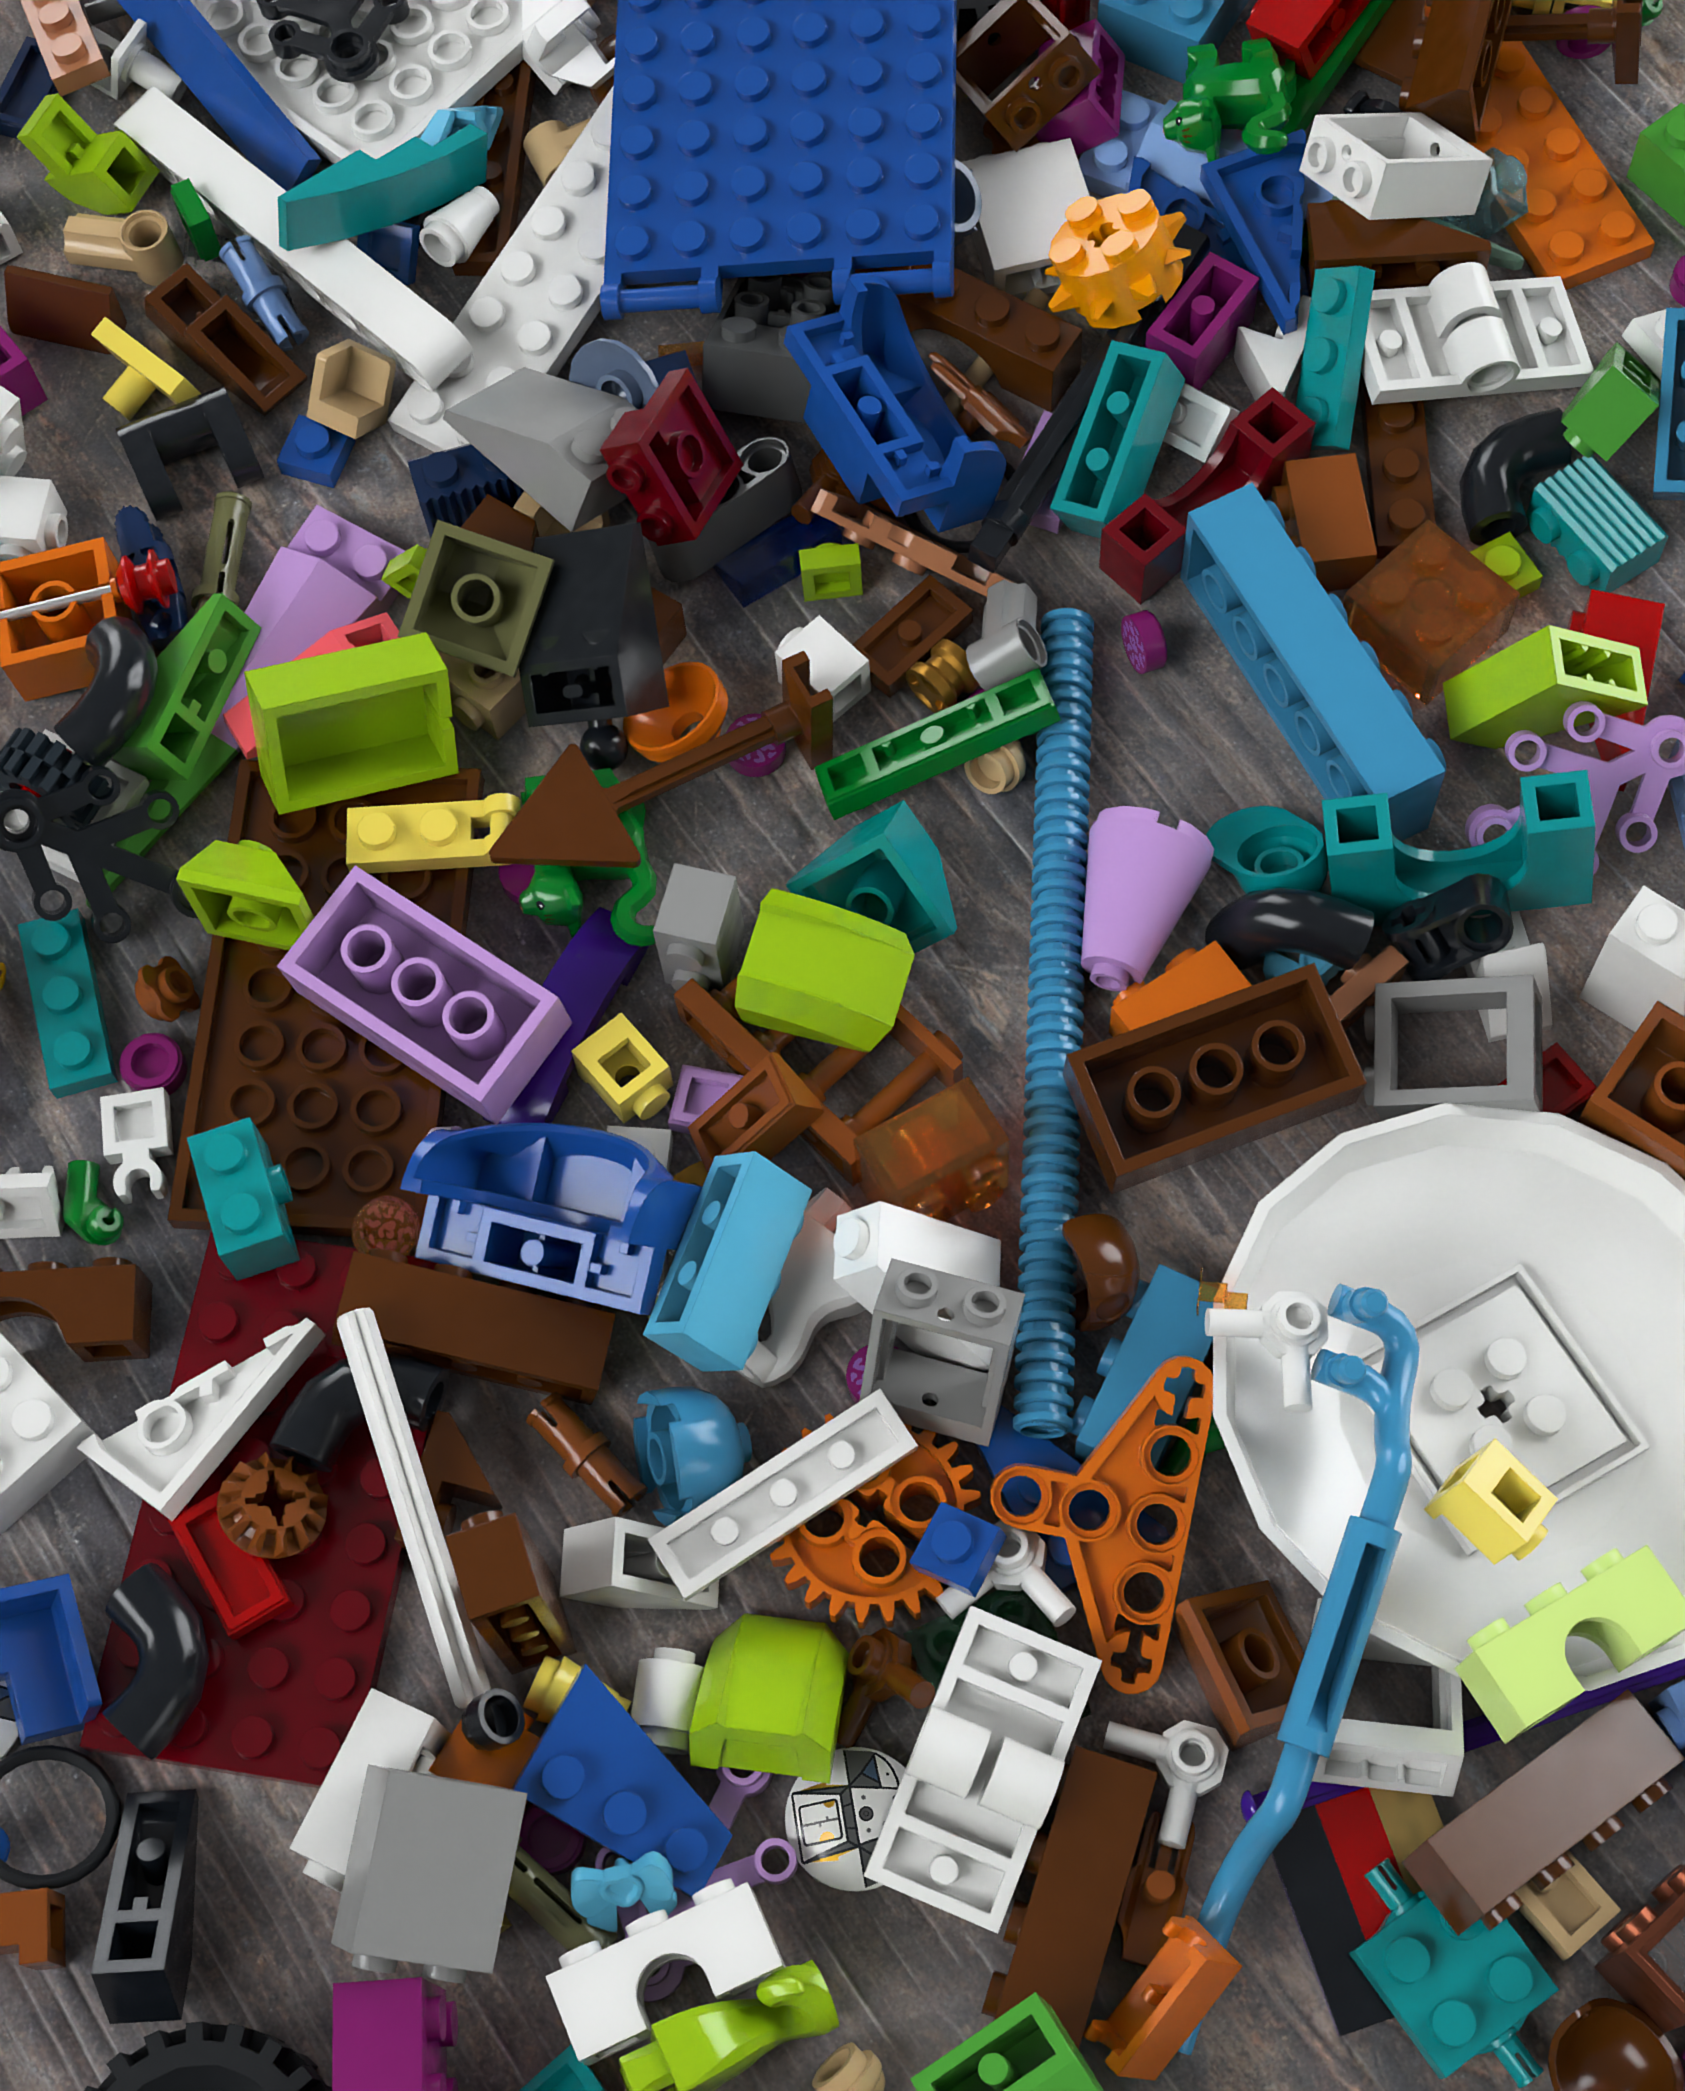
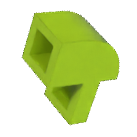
[16,93,160,215]

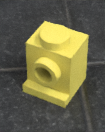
[571,1012,673,1123]
[1424,1438,1558,1565]

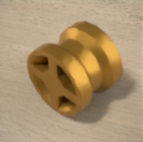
[906,639,980,713]

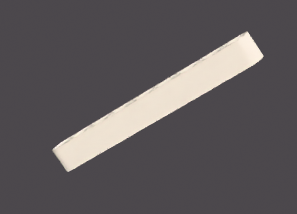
[113,87,473,392]

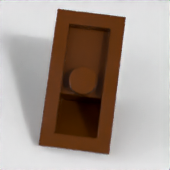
[394,1410,503,1554]

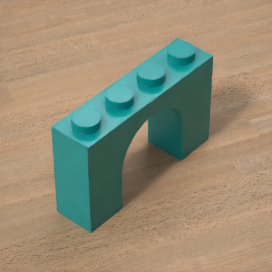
[1322,770,1596,927]

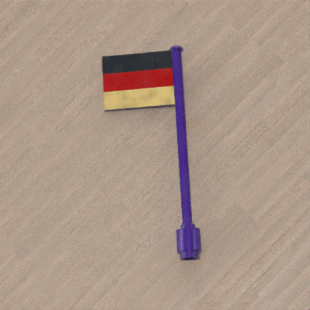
[1240,1659,1685,2037]

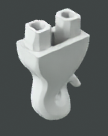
[736,1188,866,1388]

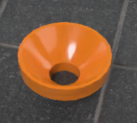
[623,662,728,762]

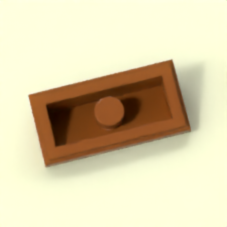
[687,1052,824,1173]

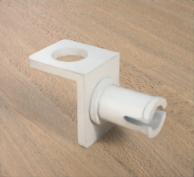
[90,18,187,104]

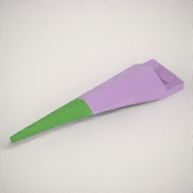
[86,504,405,910]

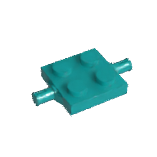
[1349,1858,1559,2089]

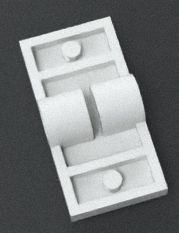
[1361,262,1594,405]
[863,1606,1102,1934]

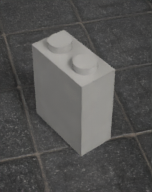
[331,1764,528,1983]

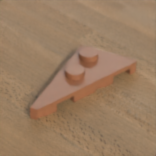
[810,489,1018,597]

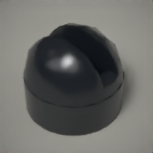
[462,1688,525,1751]

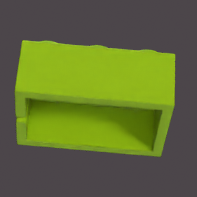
[244,632,459,815]

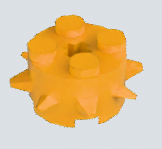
[1045,189,1191,329]

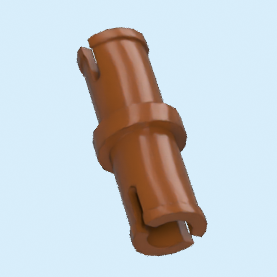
[526,1392,648,1517]

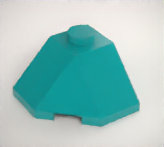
[786,800,957,954]

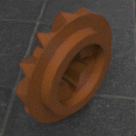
[217,1452,329,1559]

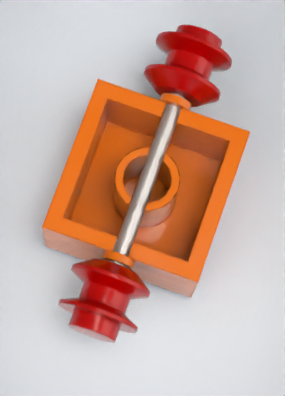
[0,537,178,702]

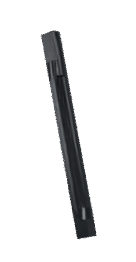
[967,223,1210,573]

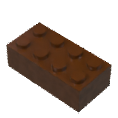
[1062,963,1367,1194]

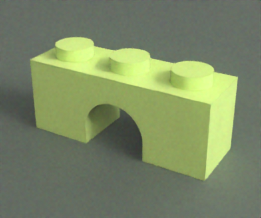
[1454,1545,1685,1744]

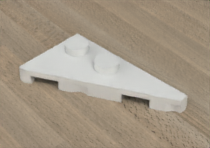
[77,1318,326,1521]

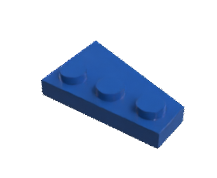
[511,1664,733,1898]

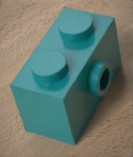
[187,1117,300,1281]

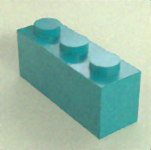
[1050,340,1186,539]

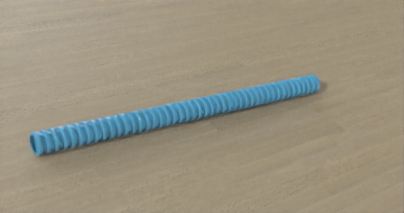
[1013,608,1094,1439]

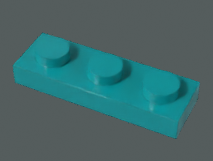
[1296,266,1376,450]
[17,908,118,1099]

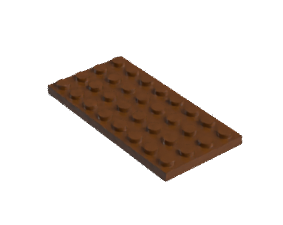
[167,760,485,1240]

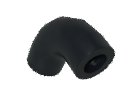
[1459,408,1572,546]
[54,616,159,766]
[1205,887,1374,971]
[269,1353,450,1473]
[102,1562,210,1761]

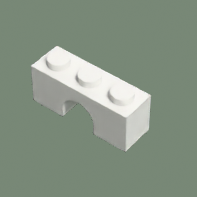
[545,1878,786,2066]

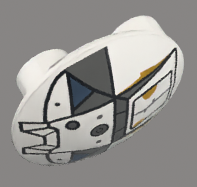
[785,1747,905,1892]

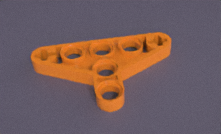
[990,1355,1213,1694]

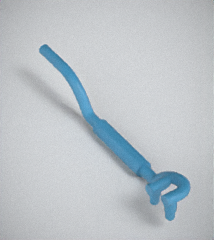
[1178,1283,1420,2055]

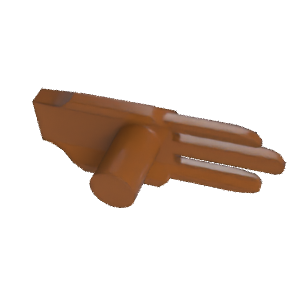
[928,352,1032,449]
[1116,1811,1195,1968]

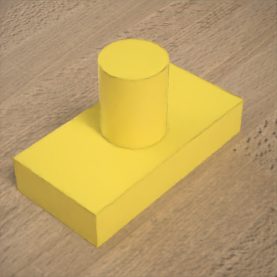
[91,317,201,421]

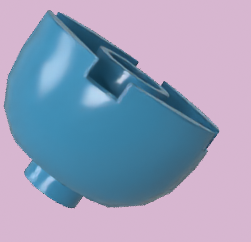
[633,1386,752,1526]

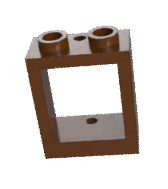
[956,0,1102,152]

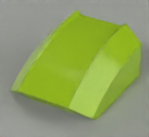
[734,888,915,1052]
[689,1613,849,1784]

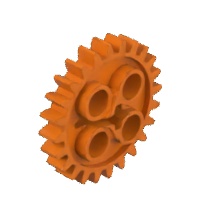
[769,1413,981,1629]

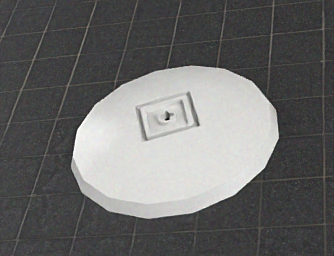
[1213,1103,1685,1691]

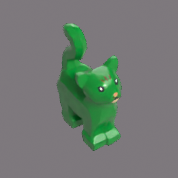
[1163,37,1297,162]
[519,768,657,947]

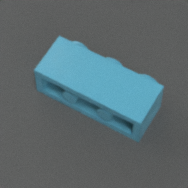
[643,1151,812,1372]

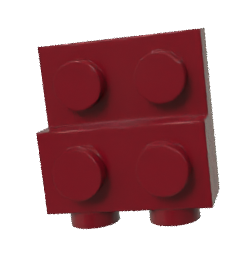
[599,368,744,546]

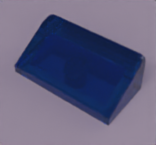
[713,514,842,608]

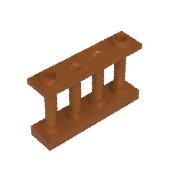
[674,975,963,1187]

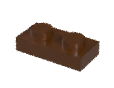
[852,574,973,698]

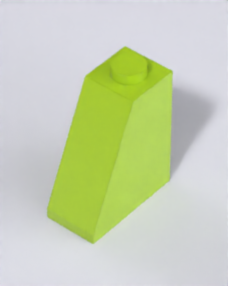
[1443,625,1648,749]

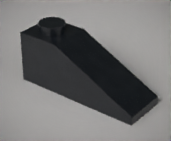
[91,1789,199,2024]

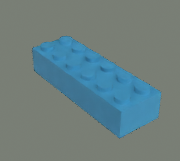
[1180,483,1446,841]

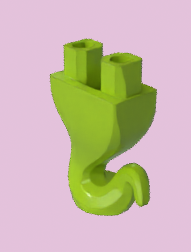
[619,1960,839,2091]

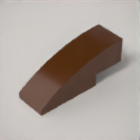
[144,262,307,416]

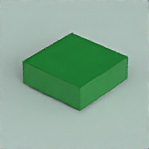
[170,178,221,262]

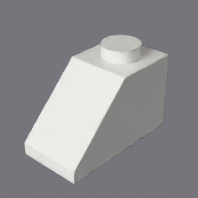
[560,1517,719,1610]

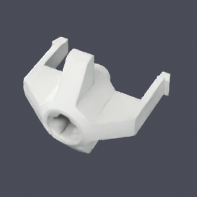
[522,0,615,89]

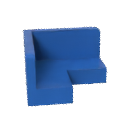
[0,1573,102,1745]

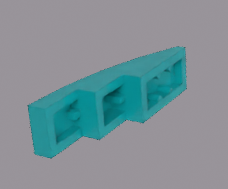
[278,124,488,251]

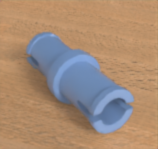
[219,235,309,352]

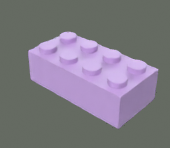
[277,865,572,1124]

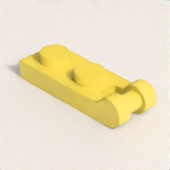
[346,793,521,874]

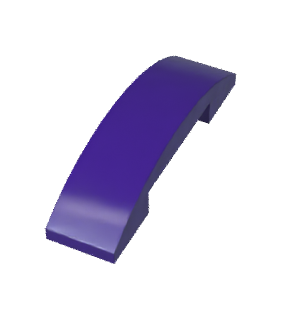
[482,907,650,1125]

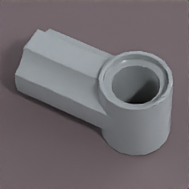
[966,579,1048,691]

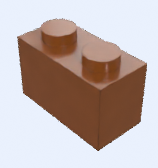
[1271,453,1377,592]

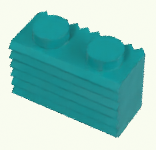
[1526,455,1669,593]

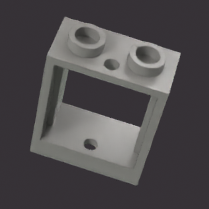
[1364,975,1543,1121]
[859,1258,1025,1447]

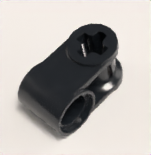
[1382,873,1514,981]

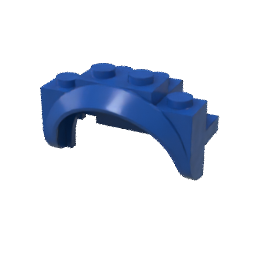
[783,275,1006,533]
[400,1123,702,1315]

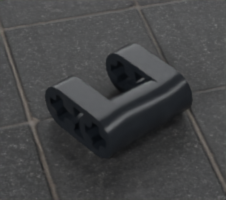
[116,385,265,522]

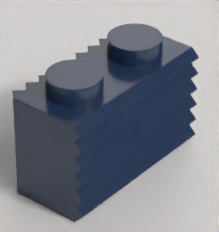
[407,443,524,539]

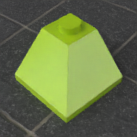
[176,840,314,951]

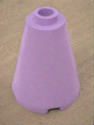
[1081,806,1214,992]

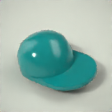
[1206,806,1329,894]

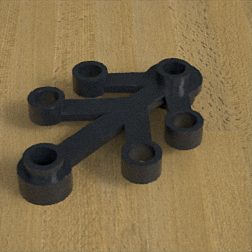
[256,0,410,83]
[0,766,198,943]

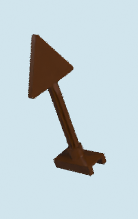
[1352,0,1643,86]
[489,650,833,868]

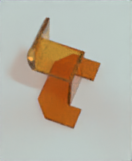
[1197,1267,1248,1316]

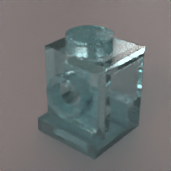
[1436,147,1528,239]

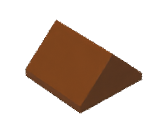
[1171,1580,1304,1752]

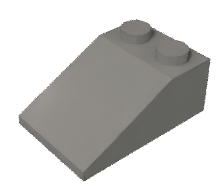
[443,367,638,532]

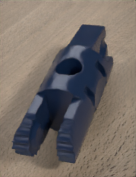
[114,505,189,651]

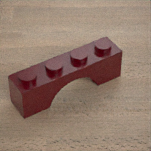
[1099,387,1316,605]

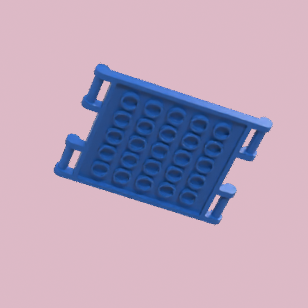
[600,0,957,321]

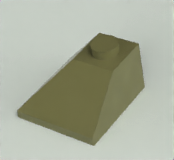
[397,520,555,678]

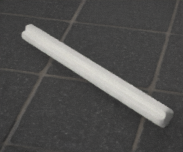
[337,1307,491,1709]

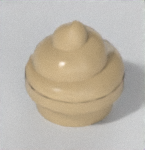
[964,740,1026,794]
[812,2042,885,2091]

